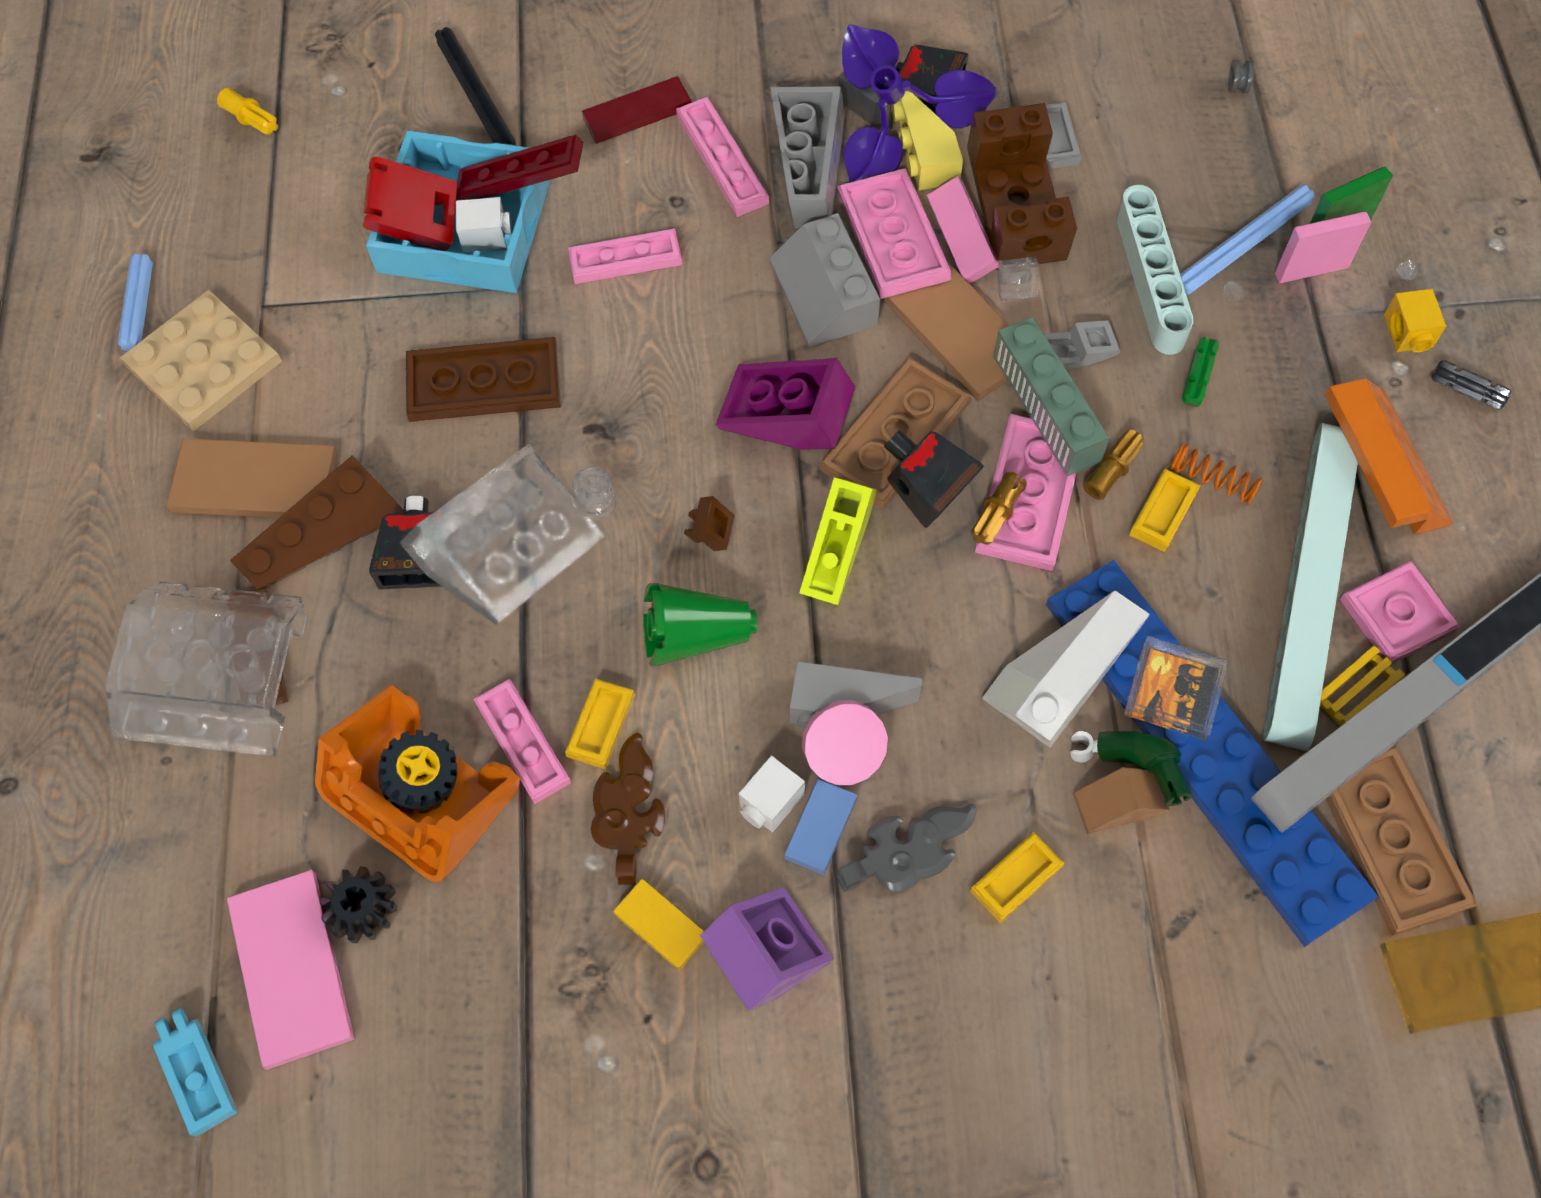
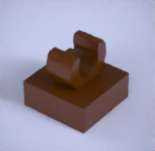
[684,496,734,551]

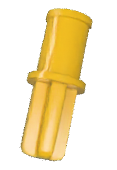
[217,87,278,135]

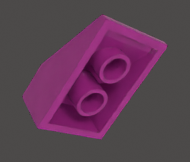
[715,358,855,450]

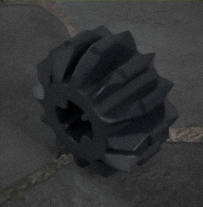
[319,866,397,943]

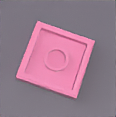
[1275,212,1372,284]
[1340,561,1460,664]

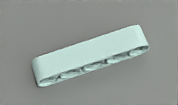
[1117,185,1194,355]

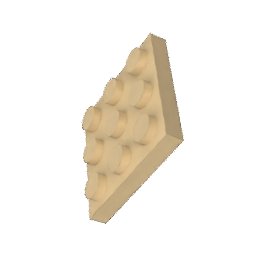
[120,290,282,432]

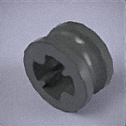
[1228,60,1253,93]

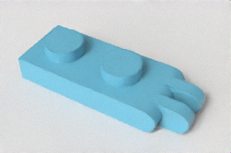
[153,1008,239,1137]

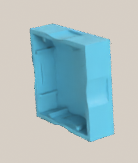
[366,131,551,293]

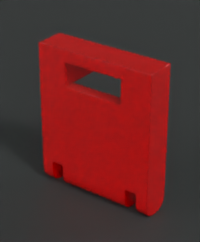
[363,157,457,251]

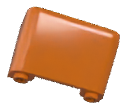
[315,685,520,883]

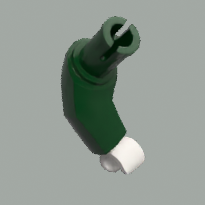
[1070,731,1193,806]

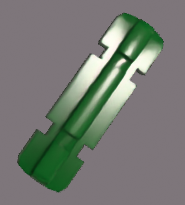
[1182,337,1219,407]

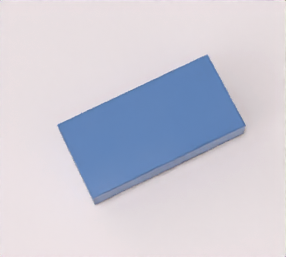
[784,779,858,876]

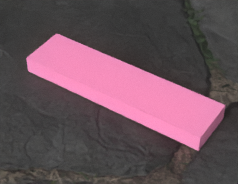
[676,96,769,217]

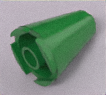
[643,583,757,666]

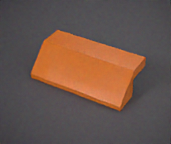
[1325,378,1453,535]

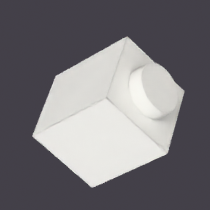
[456,197,513,253]
[738,755,805,833]

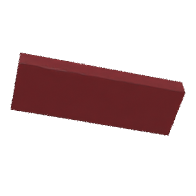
[582,76,692,144]

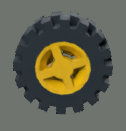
[378,730,457,813]

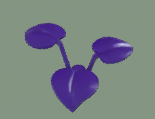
[842,24,997,183]

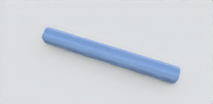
[1180,185,1315,295]

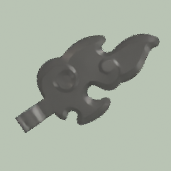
[836,804,977,892]

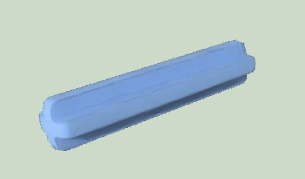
[117,254,153,352]

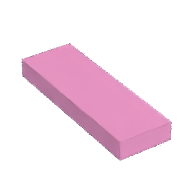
[927,176,1000,284]
[568,228,682,284]
[473,679,571,805]

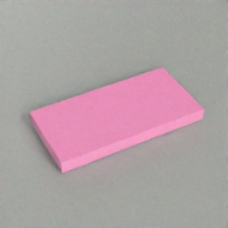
[837,168,951,299]
[975,414,1076,571]
[227,870,355,1070]

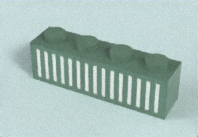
[993,317,1110,477]

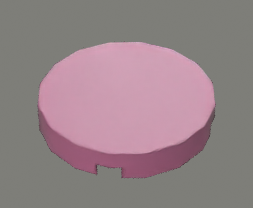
[802,700,888,785]

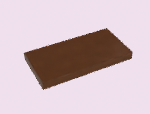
[406,337,561,422]

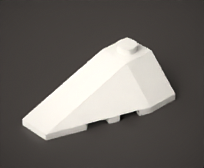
[982,591,1150,748]

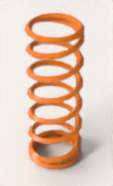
[1170,442,1263,506]

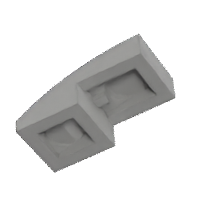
[1044,320,1120,370]

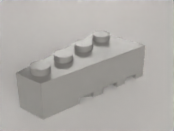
[770,86,845,228]

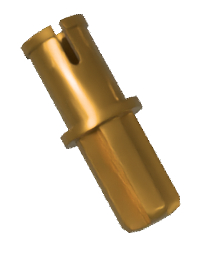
[1083,429,1144,500]
[971,472,1027,545]

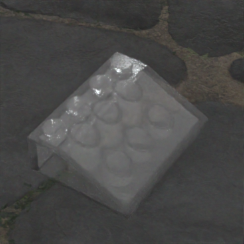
[400,444,605,625]

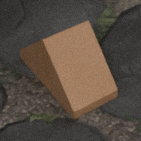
[1073,767,1170,834]

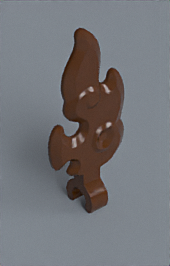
[591,733,665,885]

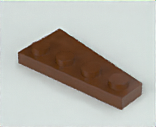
[230,455,404,590]

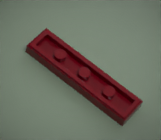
[456,134,584,201]

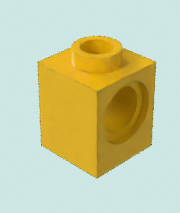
[1384,289,1447,352]

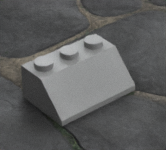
[769,213,880,348]

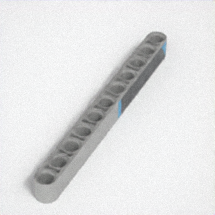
[1251,573,1541,833]

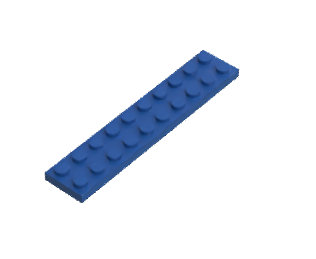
[1046,560,1379,947]

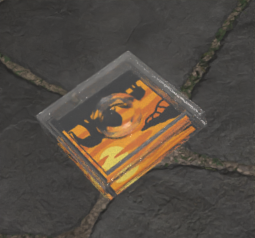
[1123,635,1229,741]

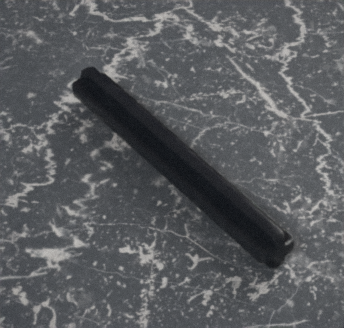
[435,27,516,146]

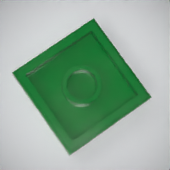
[1310,166,1393,224]

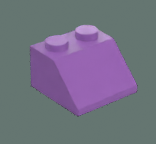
[700,887,834,1011]

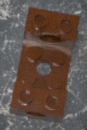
[967,103,1077,270]

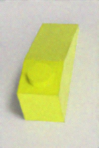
[799,477,878,605]

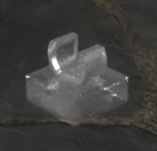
[998,257,1038,301]

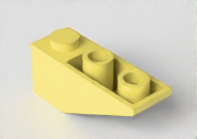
[891,91,963,191]

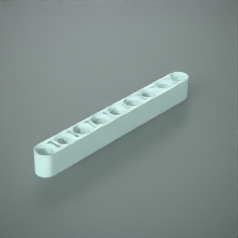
[1263,423,1358,752]

